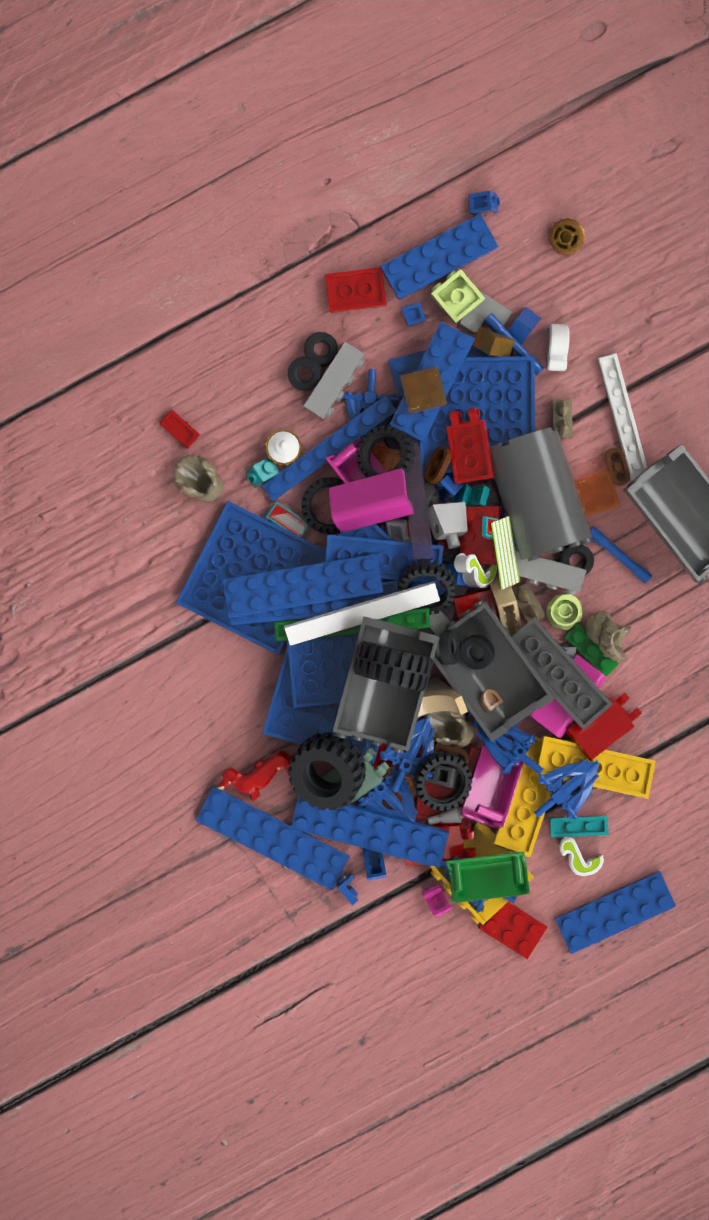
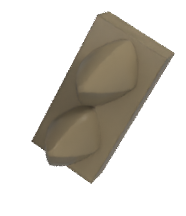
[552,399,573,438]
[513,583,546,623]

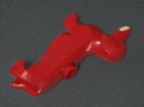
[217,750,293,802]

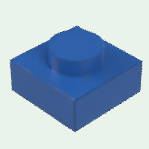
[402,302,426,327]

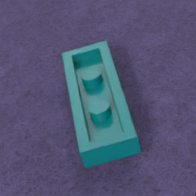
[549,815,609,838]

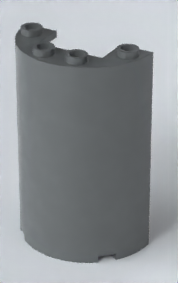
[490,427,593,561]
[623,444,709,584]
[433,600,555,742]
[332,616,439,753]

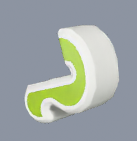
[547,324,569,371]
[454,553,497,588]
[558,837,604,876]

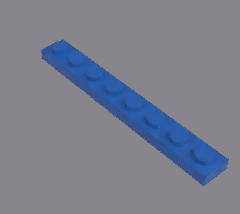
[262,395,396,502]

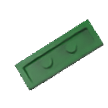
[564,624,619,677]

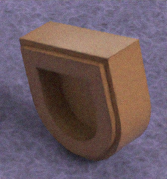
[480,689,503,713]

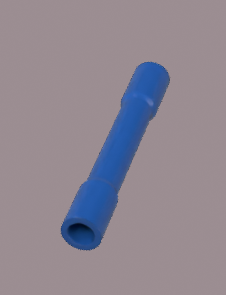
[483,313,544,376]
[590,526,653,584]

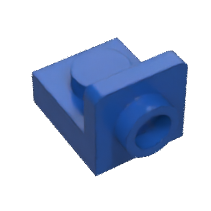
[469,191,500,215]
[337,874,358,906]

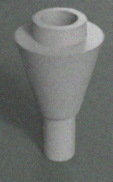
[428,807,464,825]

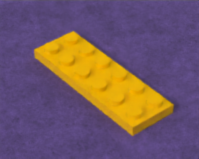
[535,736,656,799]
[493,737,551,858]

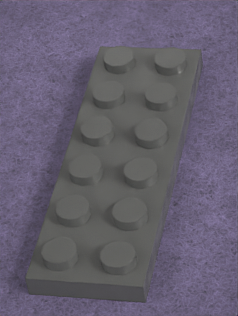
[512,617,613,730]

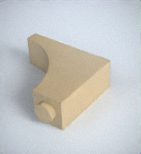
[489,572,522,637]
[418,676,468,717]

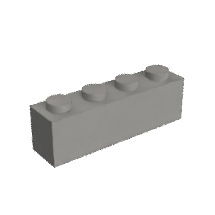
[304,342,365,421]
[515,550,587,595]

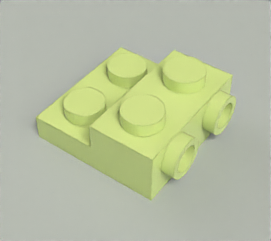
[431,269,485,324]

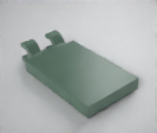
[321,747,389,804]

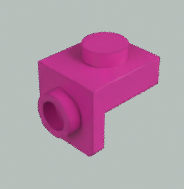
[422,885,452,918]

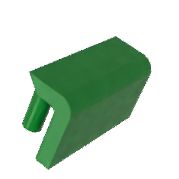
[446,852,530,903]

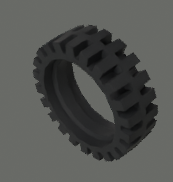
[356,426,415,478]
[302,477,345,534]
[398,559,456,615]
[413,751,472,811]

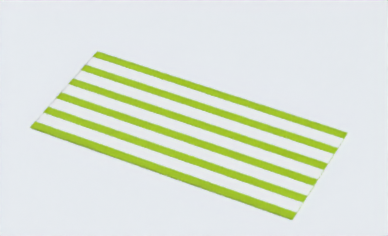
[491,516,520,590]

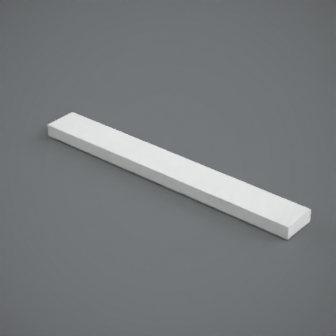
[597,353,648,482]
[284,581,440,645]

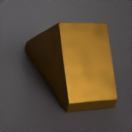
[473,327,515,357]

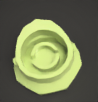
[546,593,583,630]

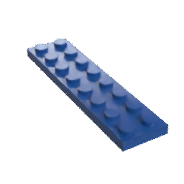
[223,554,383,619]
[196,786,350,890]
[291,795,449,869]

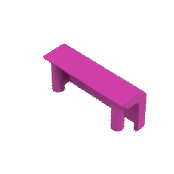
[325,438,387,484]
[329,468,414,533]
[530,655,607,739]
[460,743,524,828]

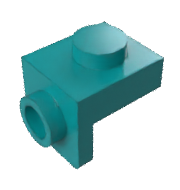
[246,458,280,488]

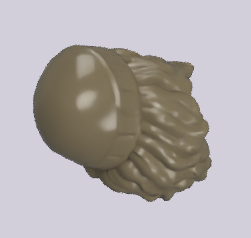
[173,455,223,503]
[585,611,632,661]
[423,711,475,747]

